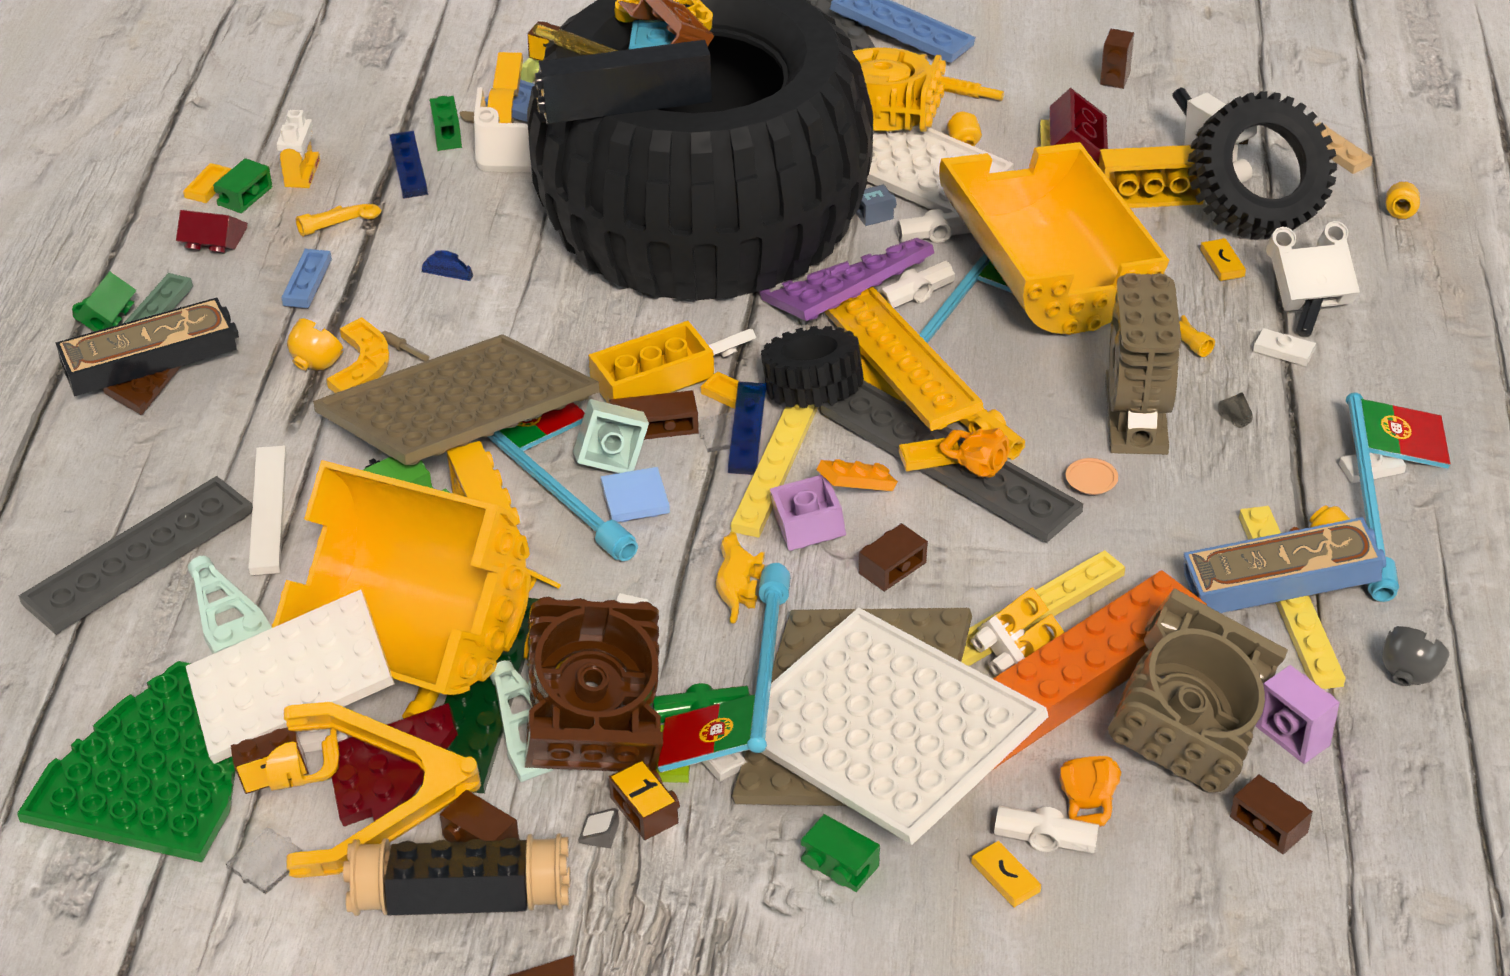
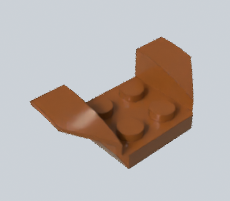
[618,0,714,47]

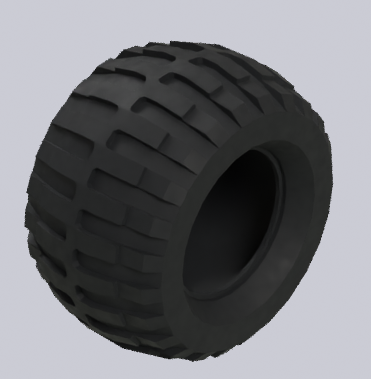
[527,0,873,300]

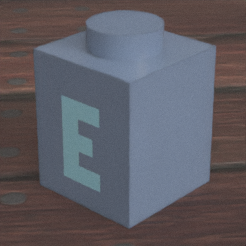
[856,184,897,226]

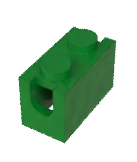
[429,96,462,151]
[213,158,273,214]
[75,271,136,332]
[801,814,880,892]

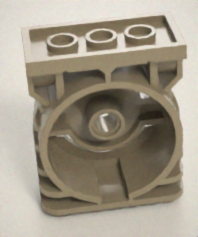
[1105,273,1181,455]
[1108,588,1288,793]

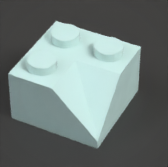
[573,399,649,473]

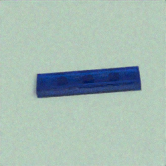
[389,131,428,199]
[728,381,766,475]

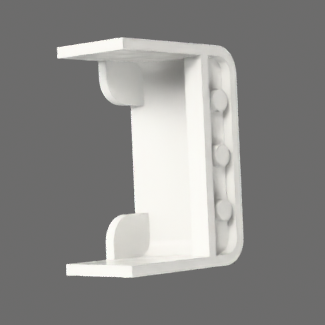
[474,87,532,173]

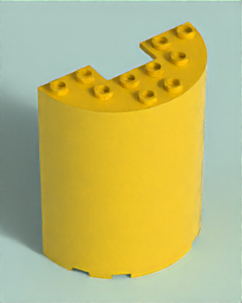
[939,142,1170,335]
[272,460,531,695]

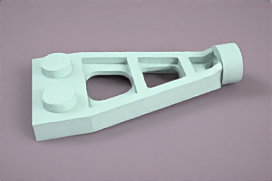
[188,556,272,654]
[490,661,555,782]

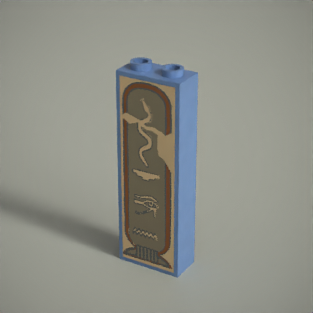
[1184,517,1386,613]

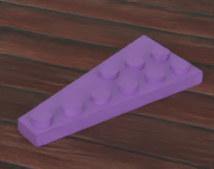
[759,238,934,321]

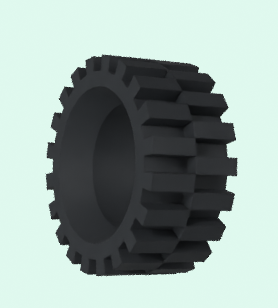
[761,326,864,408]

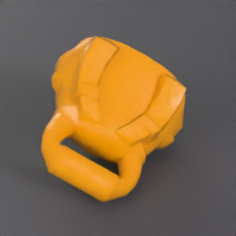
[939,428,1010,478]
[1059,756,1122,827]

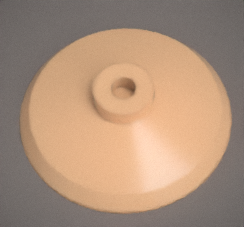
[1066,458,1118,495]

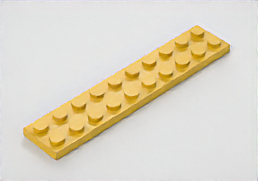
[824,286,984,431]

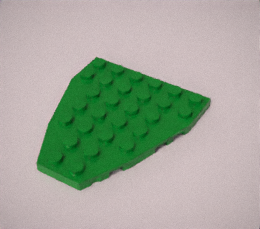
[17,661,236,862]

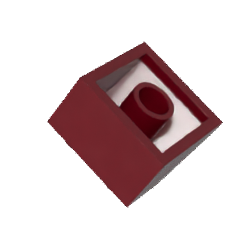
[176,210,248,253]

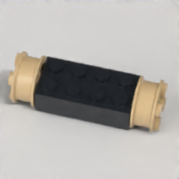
[343,833,571,916]

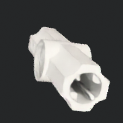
[897,209,971,243]
[877,261,955,308]
[994,806,1099,854]

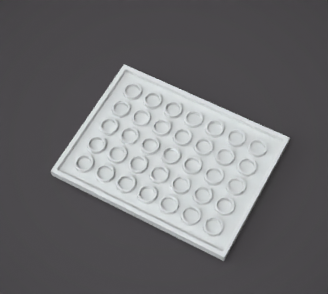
[761,607,1049,845]

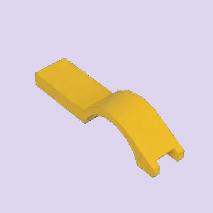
[487,52,523,123]

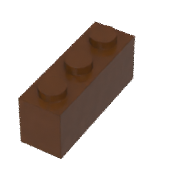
[609,390,699,440]

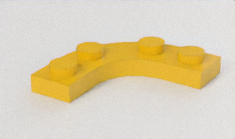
[326,317,389,393]

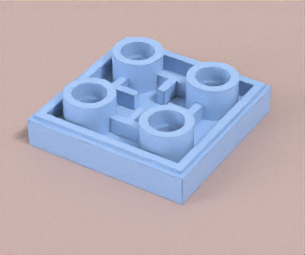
[601,467,670,522]

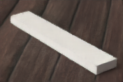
[249,445,287,575]

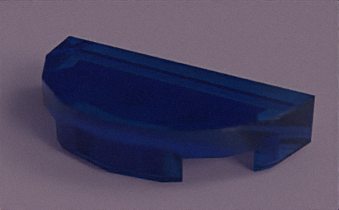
[422,250,474,281]

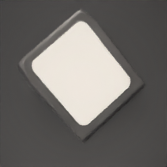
[578,808,619,849]

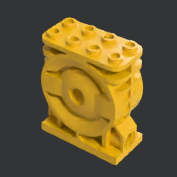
[853,48,946,132]

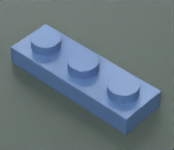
[281,249,332,308]

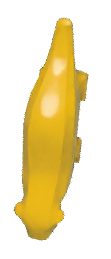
[715,532,765,624]

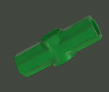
[653,683,750,723]

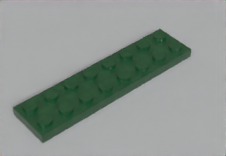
[421,598,538,794]

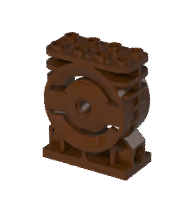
[525,597,663,771]

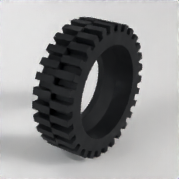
[1188,91,1337,240]

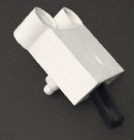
[1172,87,1257,183]
[1266,221,1360,337]

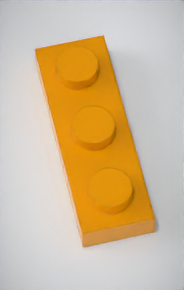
[816,459,898,491]

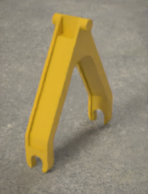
[284,702,481,878]

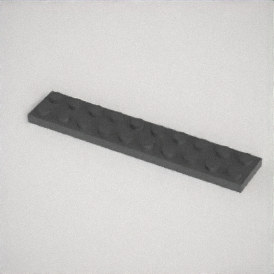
[821,380,1083,543]

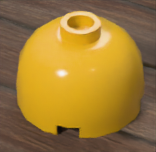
[287,318,343,371]

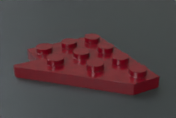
[332,703,458,827]

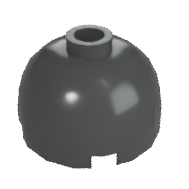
[1382,626,1450,686]

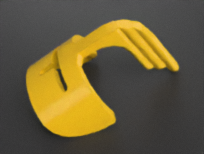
[265,728,339,791]

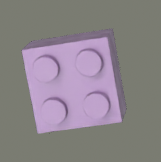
[770,475,846,551]
[1256,665,1340,764]

